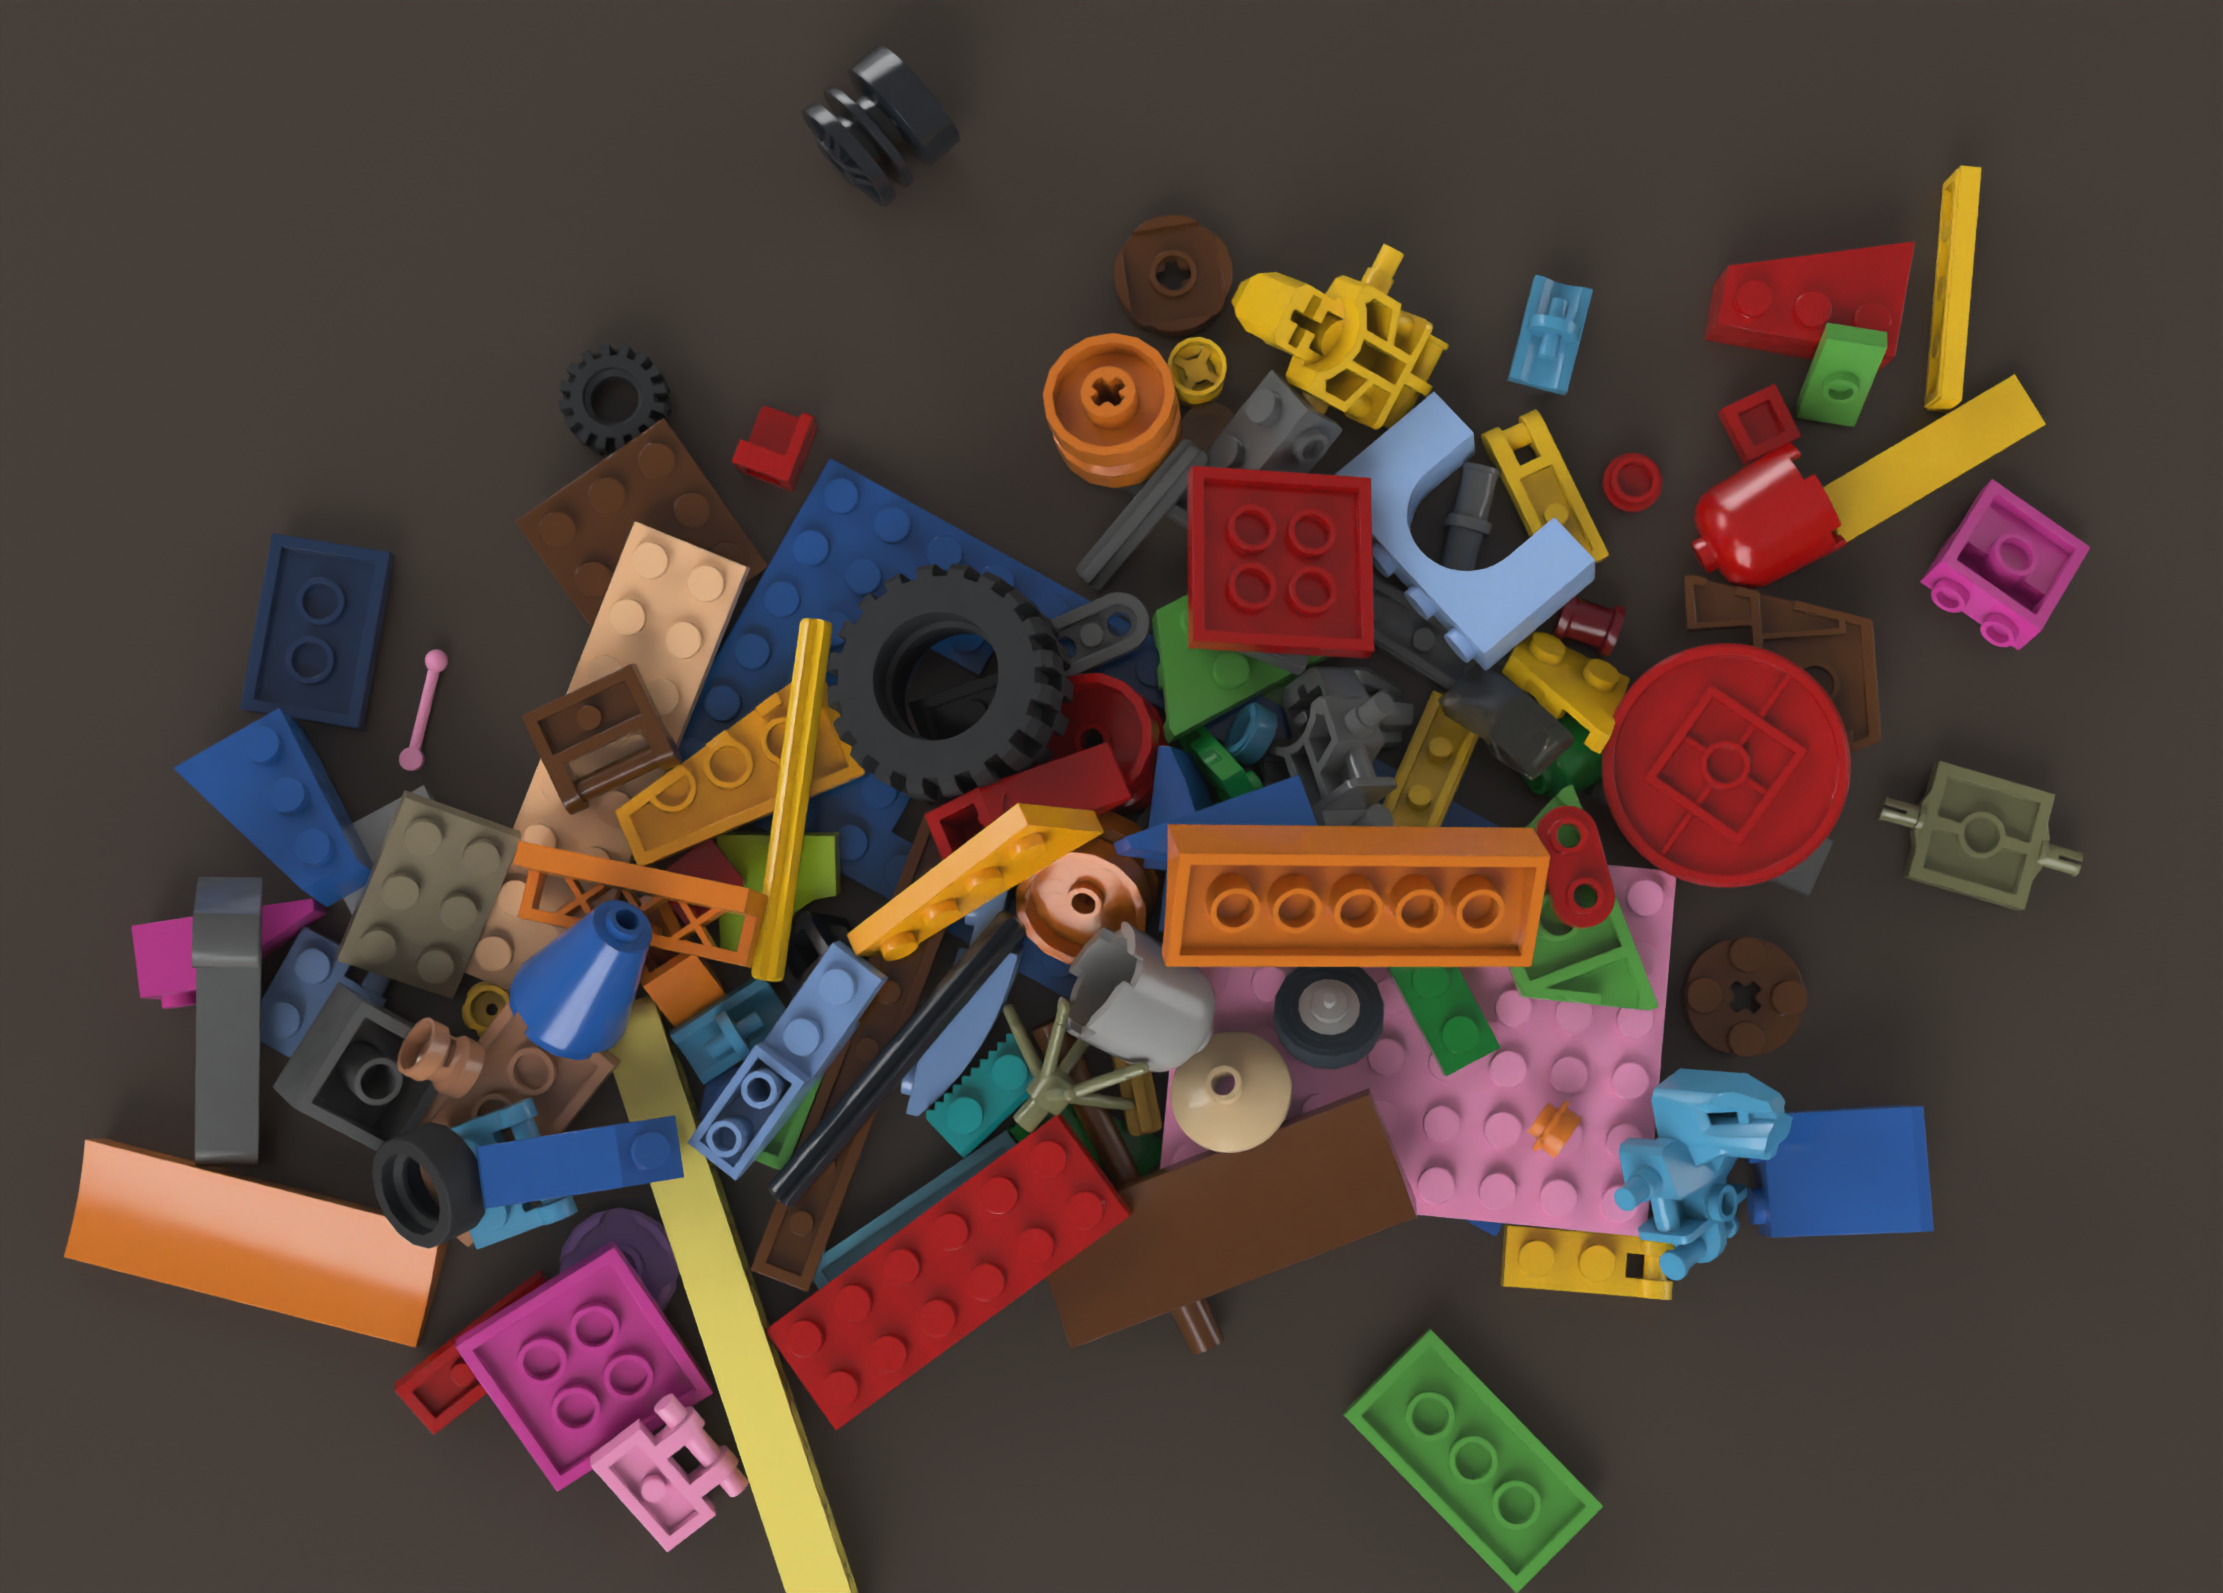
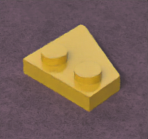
[1502,631,1630,754]

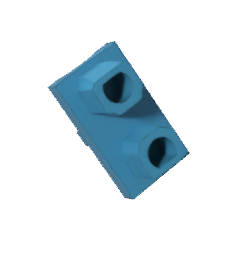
[1507,275,1593,395]
[669,977,786,1085]

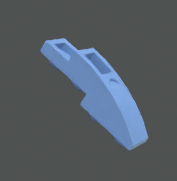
[901,887,1025,1116]
[687,940,888,1180]

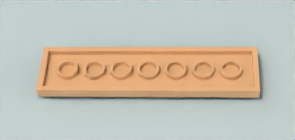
[464,522,750,991]

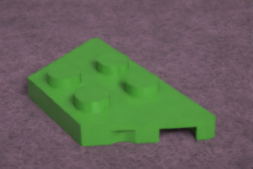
[1152,594,1330,744]
[1508,785,1659,1011]

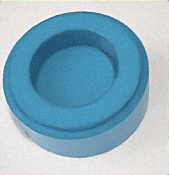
[1225,702,1278,766]

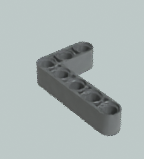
[192,877,263,1167]

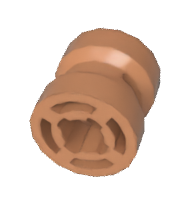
[397,1017,485,1099]

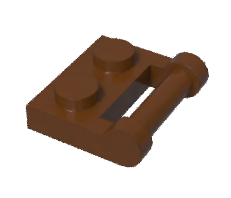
[521,664,682,815]

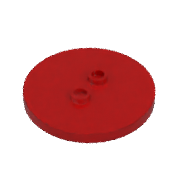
[1602,643,1851,888]

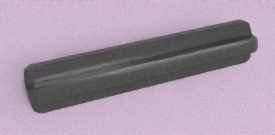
[1076,438,1210,591]

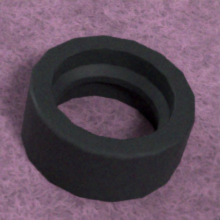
[372,1122,485,1249]

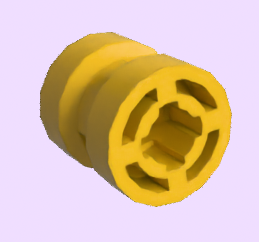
[1167,337,1227,408]

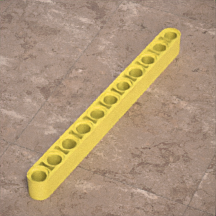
[609,995,859,1593]

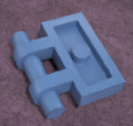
[261,926,392,1058]

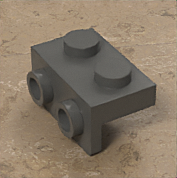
[1206,370,1342,473]

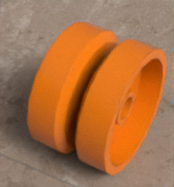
[1043,333,1183,488]
[1016,811,1164,965]

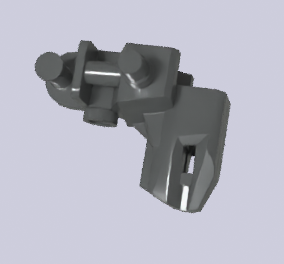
[1258,667,1413,826]

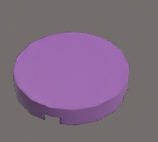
[559,1207,680,1311]

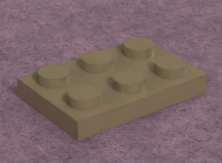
[337,790,521,999]

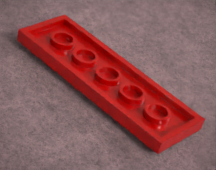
[765,1113,1133,1430]

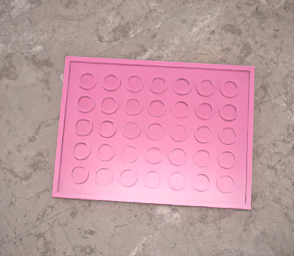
[1160,865,1676,1236]

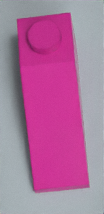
[131,898,329,1009]

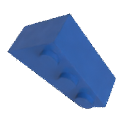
[173,708,374,907]

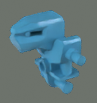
[1614,1068,1793,1280]

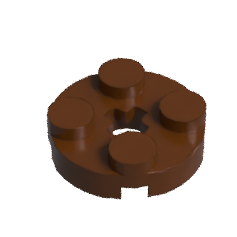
[1114,215,1233,337]
[1683,936,1808,1057]

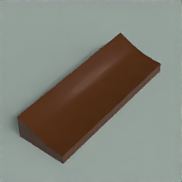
[1046,1088,1417,1349]

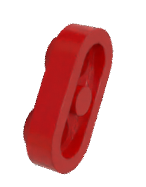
[1534,806,1615,929]

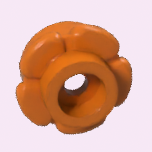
[1527,1100,1582,1159]

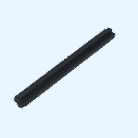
[768,910,1026,1208]

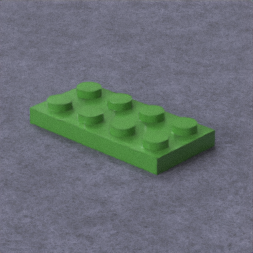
[1342,1328,1603,1593]

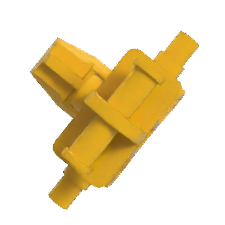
[1231,244,1449,430]

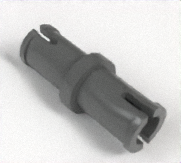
[1440,462,1501,571]

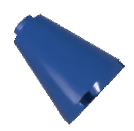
[509,900,652,1060]

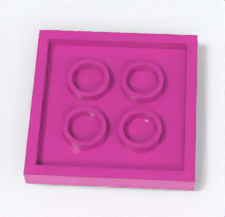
[455,1240,713,1492]

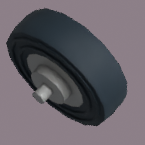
[1273,967,1385,1069]

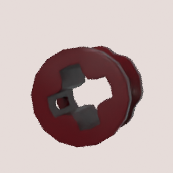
[1551,594,1626,658]

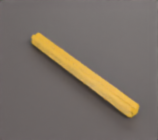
[751,618,833,982]

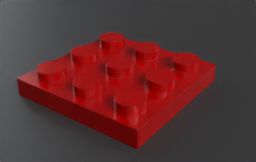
[1187,466,1374,659]

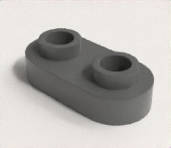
[1051,592,1149,678]

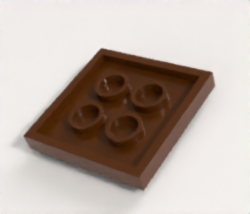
[515,418,768,628]

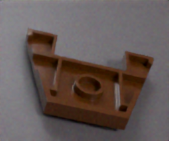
[1684,575,1882,754]

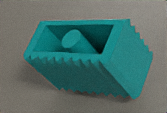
[926,1034,1043,1158]

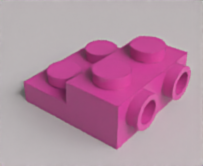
[1920,479,2091,651]

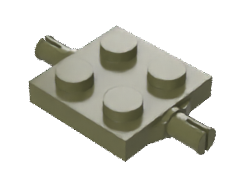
[1877,761,2083,911]

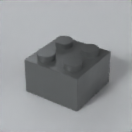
[273,982,438,1151]

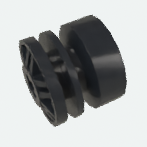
[801,44,960,207]

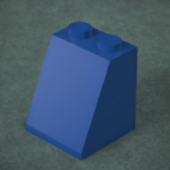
[1745,1105,1934,1238]

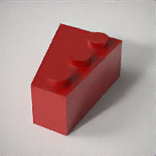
[1704,241,1915,373]

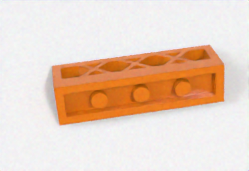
[513,840,768,968]

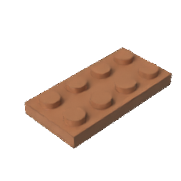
[417,1002,621,1247]

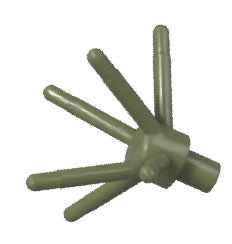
[1003,1000,1149,1132]

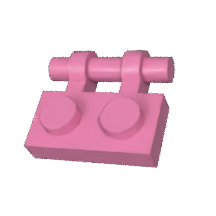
[590,1393,749,1552]

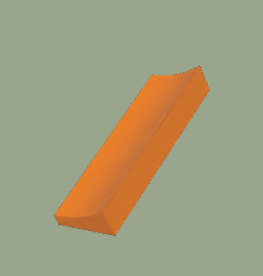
[1162,824,1551,967]
[64,1138,449,1348]

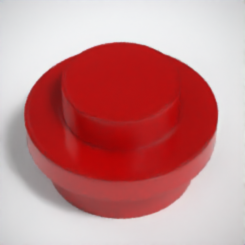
[1602,453,1662,513]

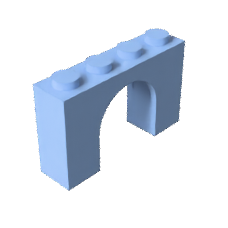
[1335,392,1595,671]

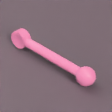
[399,649,448,771]

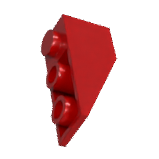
[924,742,1133,860]

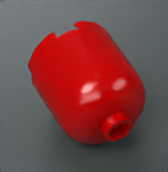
[1690,441,1847,589]

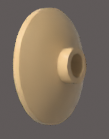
[1171,1031,1292,1153]

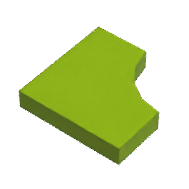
[717,831,841,952]

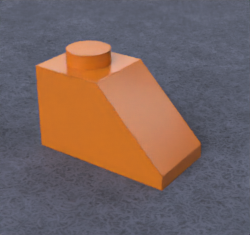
[639,895,726,1027]

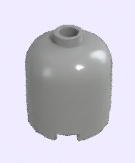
[1057,921,1216,1072]

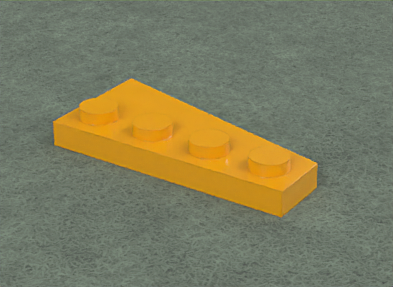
[615,681,865,867]
[847,803,1104,961]

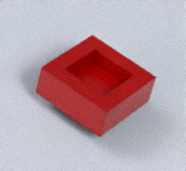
[1717,384,1801,466]

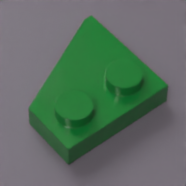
[1177,725,1264,805]

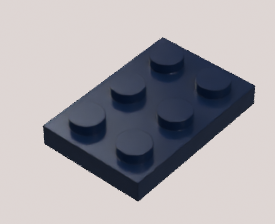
[239,533,395,731]

